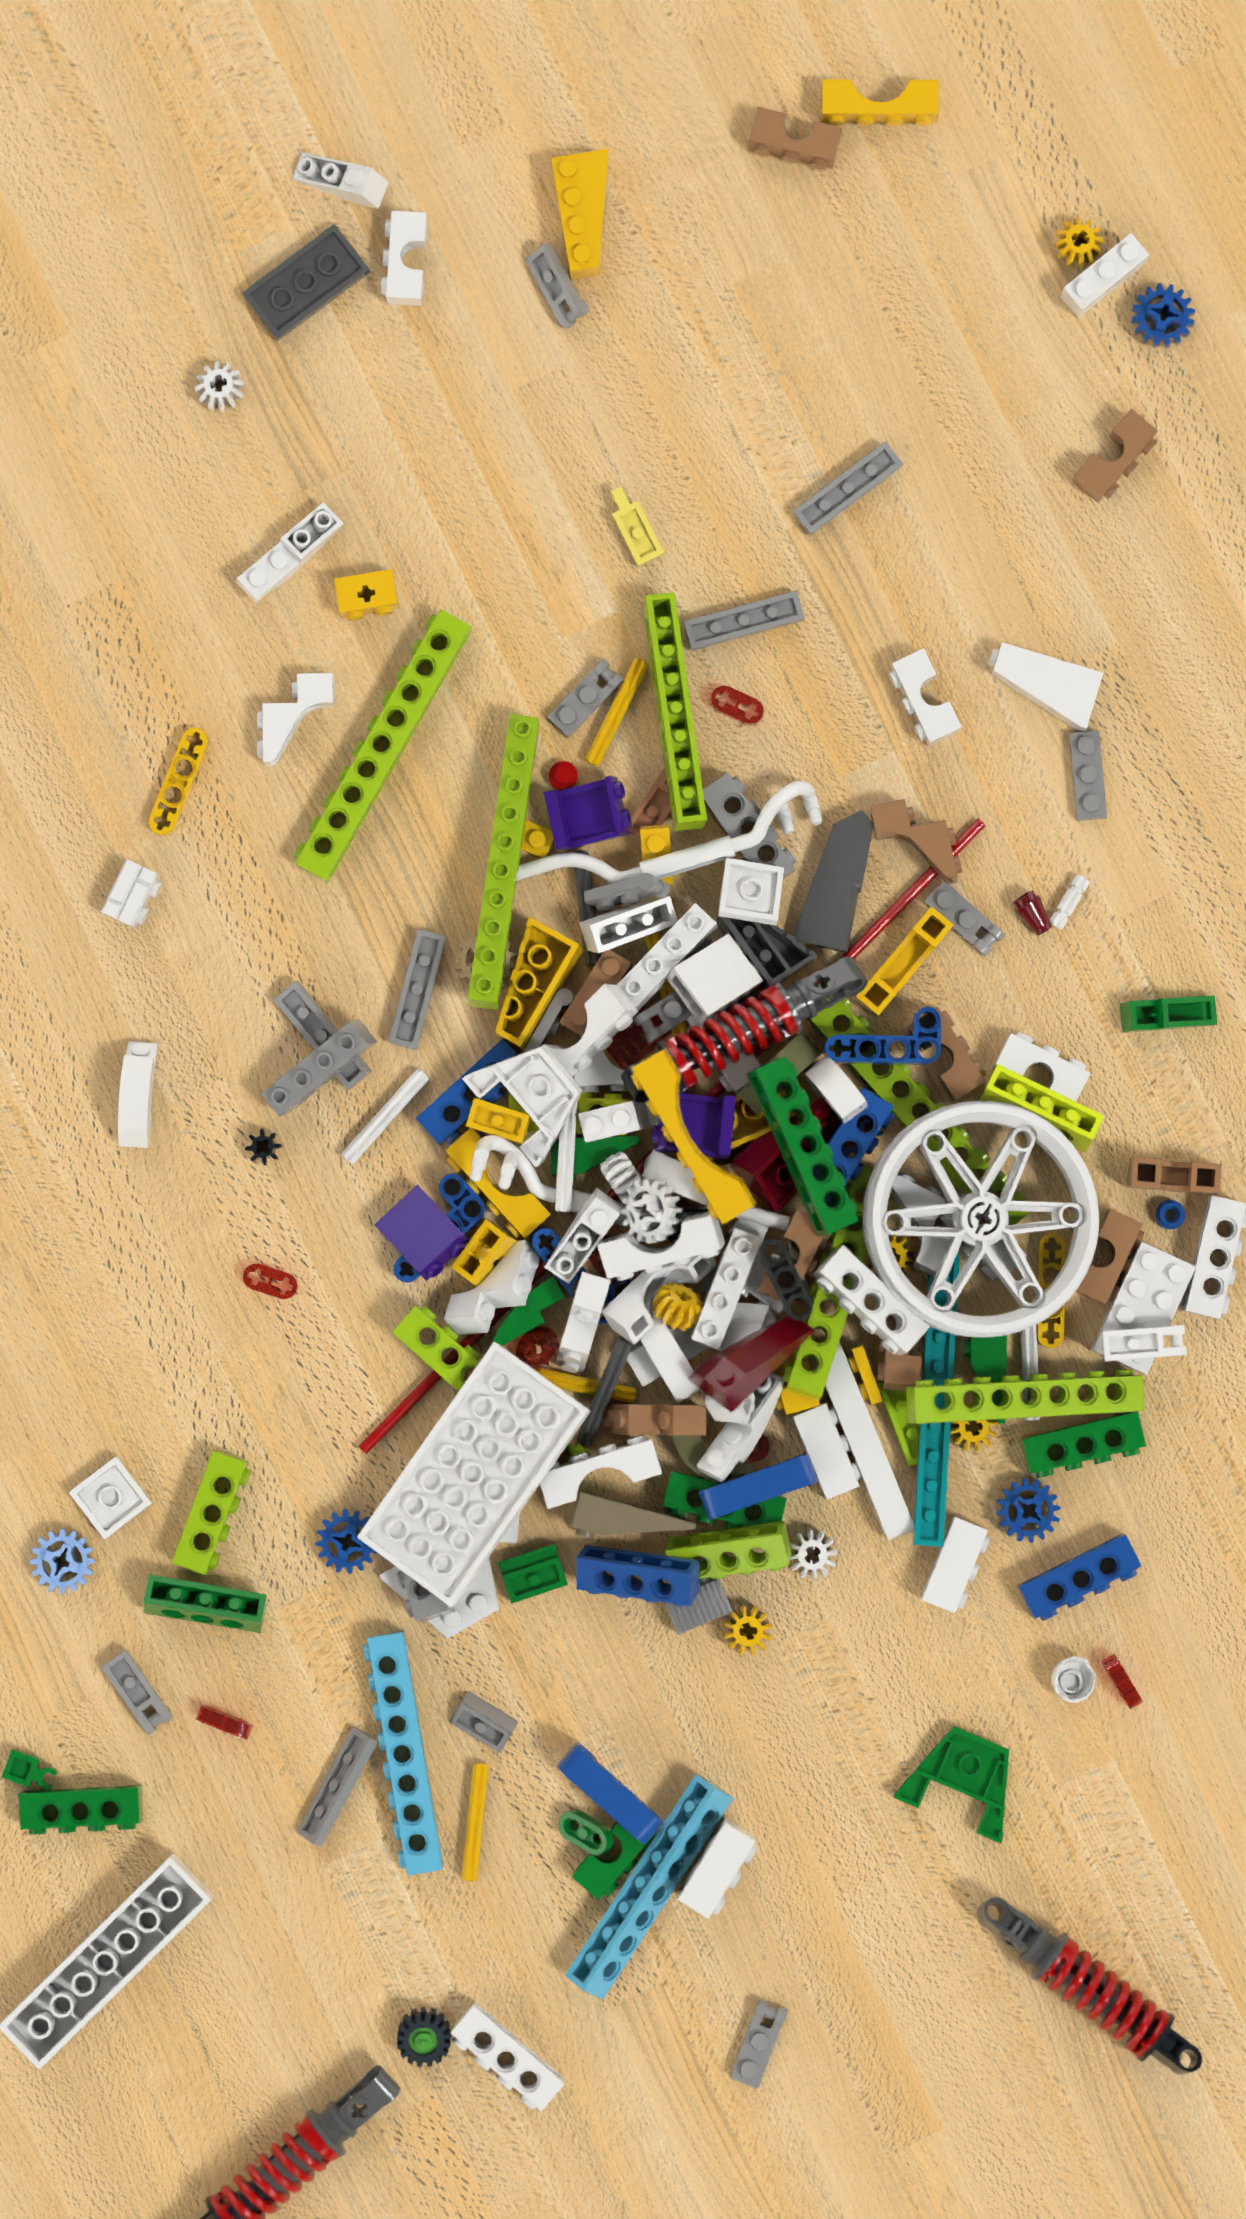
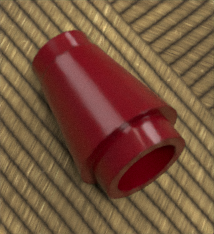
[1013,890,1052,936]

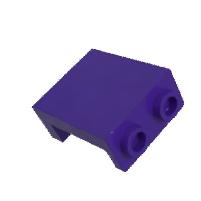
[544,775,632,851]
[651,1093,736,1159]
[374,1184,469,1280]

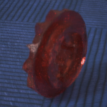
[516,1326,560,1371]

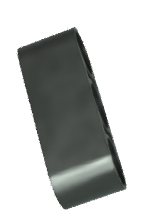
[759,1239,813,1321]

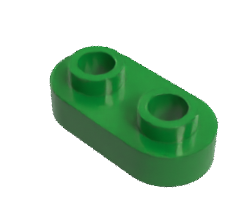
[558,1809,613,1855]

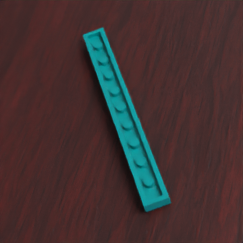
[913,1250,960,1547]

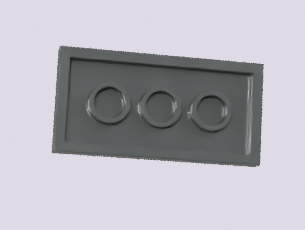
[242,224,370,341]

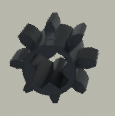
[245,1129,283,1166]

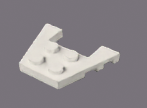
[462,1045,583,1167]
[379,1557,499,1639]

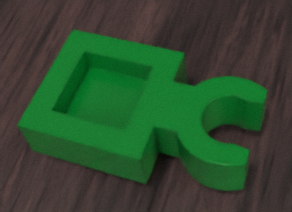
[1,1748,59,1790]

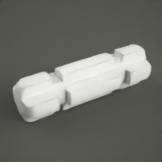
[1049,875,1090,930]

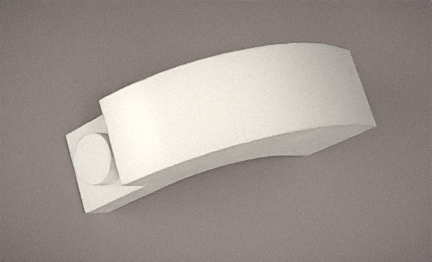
[118,1041,158,1148]
[802,1056,868,1124]
[642,1148,710,1206]
[640,1310,701,1403]

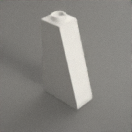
[989,642,1103,732]

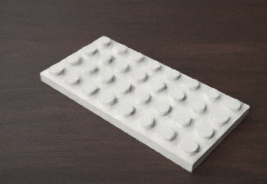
[357,1342,591,1607]

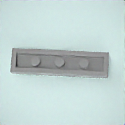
[793,441,904,536]
[684,591,805,651]
[388,929,447,1050]
[274,980,372,1090]
[297,1727,378,1847]

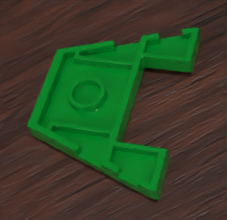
[893,1725,1009,1844]

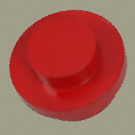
[549,761,578,790]

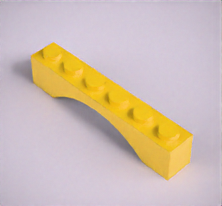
[631,1048,756,1224]

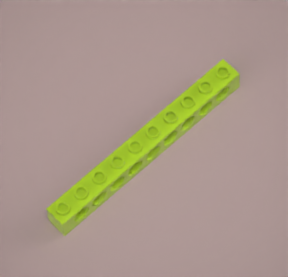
[294,609,472,884]
[468,714,539,1010]
[807,996,1030,1225]

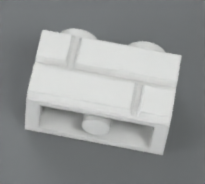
[101,859,162,929]

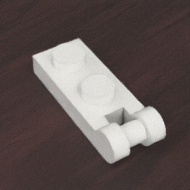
[1101,1325,1187,1361]

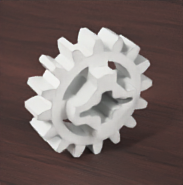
[620,1178,682,1244]

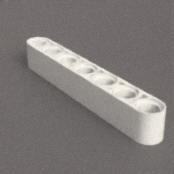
[814,1342,914,1541]

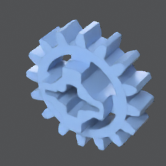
[30,1529,96,1594]

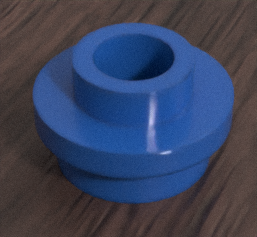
[1155,1200,1185,1230]

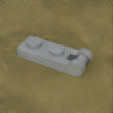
[525,243,589,329]
[547,659,624,738]
[584,873,670,911]
[924,881,1005,957]
[523,988,574,1053]
[633,991,692,1044]
[101,1649,173,1735]
[730,1999,788,2089]

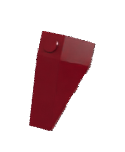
[732,1097,841,1213]
[689,1315,814,1413]

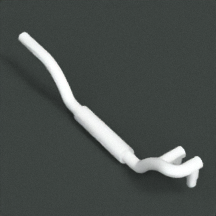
[517,781,822,883]
[470,1135,790,1231]

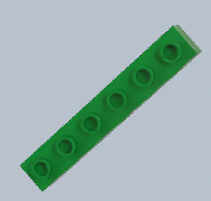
[746,1056,859,1237]

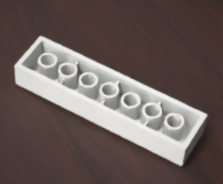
[0,1853,215,2070]

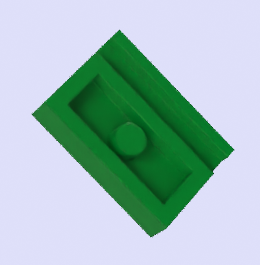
[498,1543,568,1604]

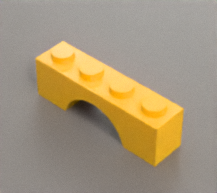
[821,79,939,126]
[854,906,954,1018]
[446,1128,552,1239]

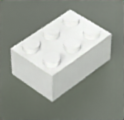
[677,1817,757,1919]

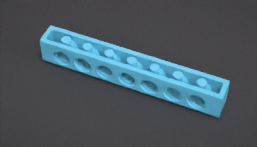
[363,1631,444,1876]
[565,1774,734,2000]

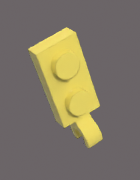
[610,486,664,567]

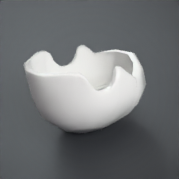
[1051,1656,1096,1703]

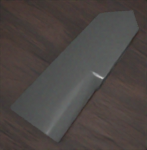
[793,810,874,952]

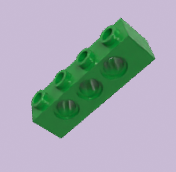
[1020,1411,1146,1478]
[663,1471,787,1528]
[143,1574,267,1633]
[19,1785,143,1835]

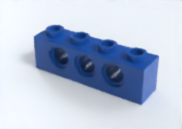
[416,1039,518,1146]
[812,1087,895,1207]
[1017,1533,1142,1621]
[576,1544,699,1607]

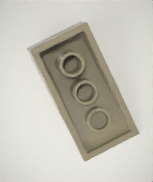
[571,1491,696,1539]

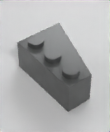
[715,916,818,990]

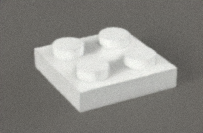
[718,858,784,926]
[69,1456,153,1540]

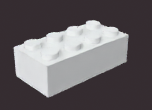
[1090,1242,1196,1375]

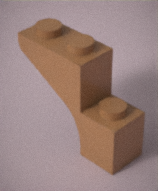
[870,799,962,884]
[603,1404,706,1435]

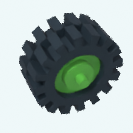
[397,2007,451,2067]

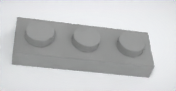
[1069,730,1107,821]

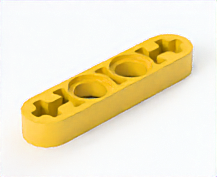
[149,727,209,837]
[1037,1233,1066,1349]

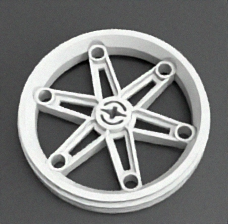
[862,1101,1099,1337]

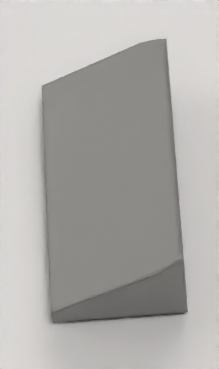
[450,1692,518,1753]

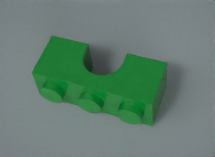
[572,1821,657,1900]

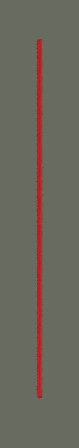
[358,818,986,1454]

